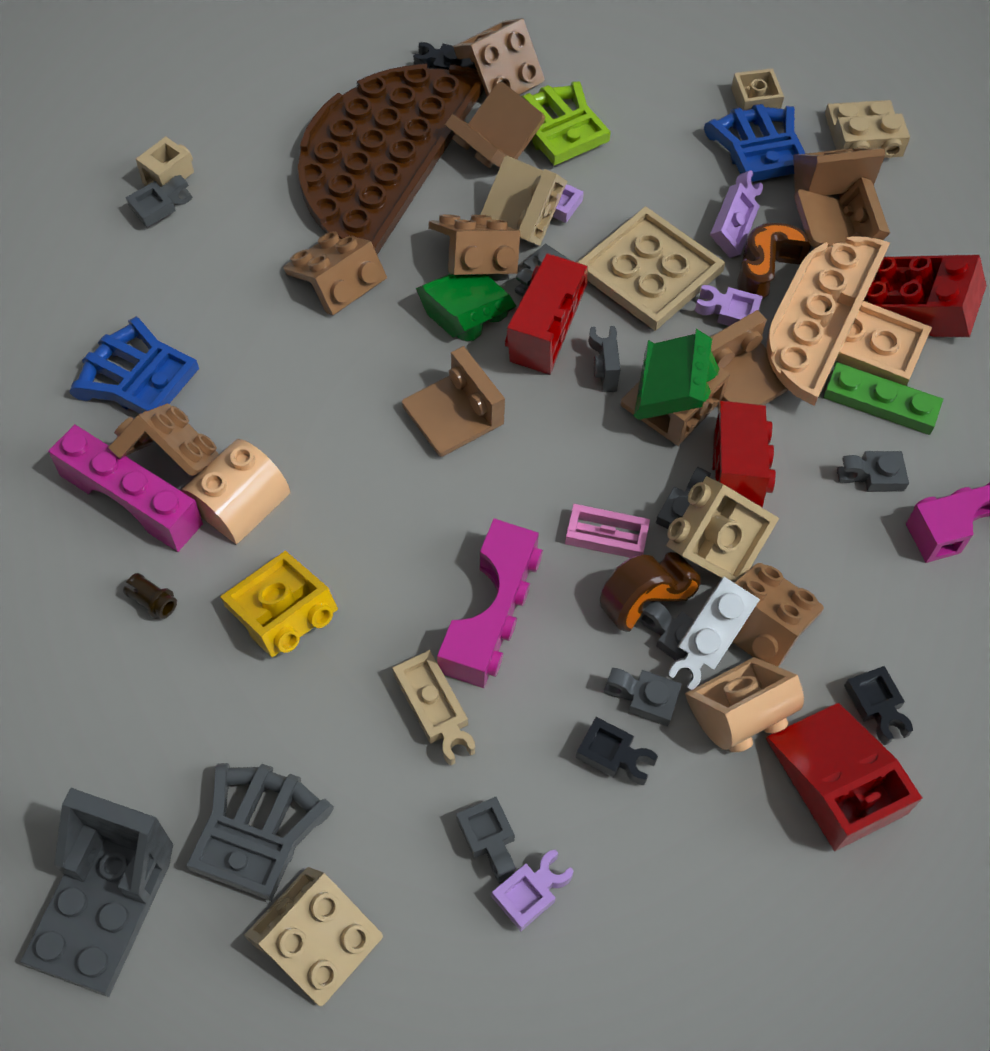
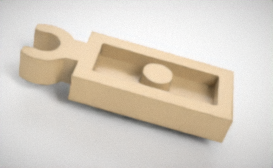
[392,650,475,765]

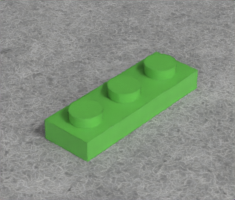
[823,362,943,435]

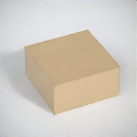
[731,68,784,110]

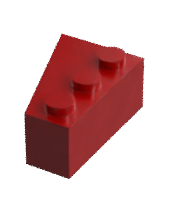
[505,253,588,375]
[712,400,776,508]

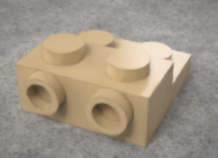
[825,100,910,158]
[666,476,779,583]

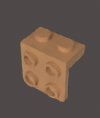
[445,82,545,168]
[794,177,890,248]
[428,214,520,275]
[283,232,387,315]
[108,403,219,476]
[733,563,824,667]

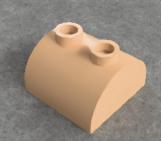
[180,439,290,545]
[685,657,804,752]

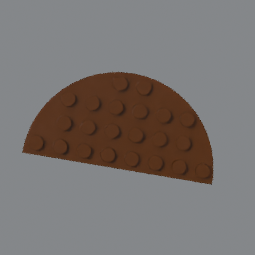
[298,64,484,255]

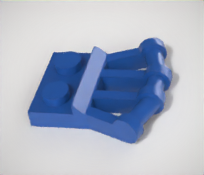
[704,104,805,182]
[70,316,199,414]

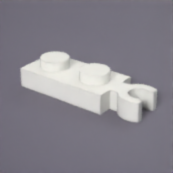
[668,576,760,690]

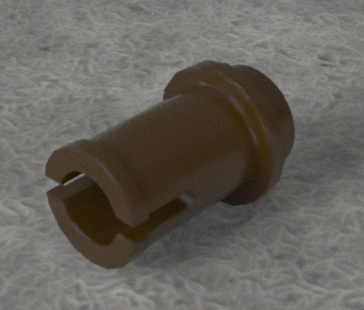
[123,573,177,619]

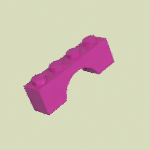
[48,424,203,552]
[906,482,990,563]
[437,518,543,688]

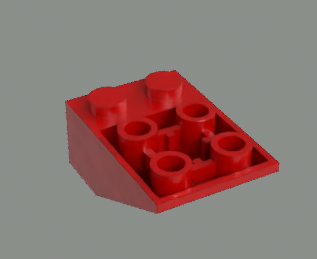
[864,255,987,337]
[766,702,923,852]

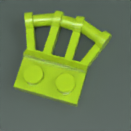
[521,81,611,166]

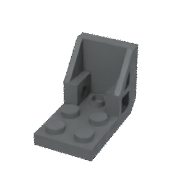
[20,788,173,997]

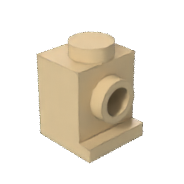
[136,136,194,187]

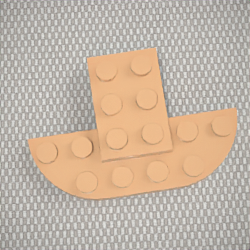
[767,236,932,406]

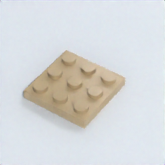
[577,206,725,331]

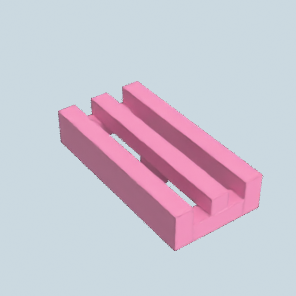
[565,504,650,558]

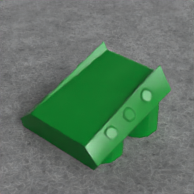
[416,273,517,342]
[634,329,720,420]

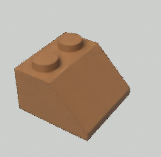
[793,148,885,199]

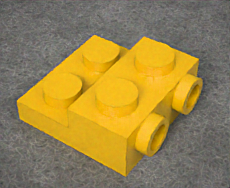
[220,550,338,658]

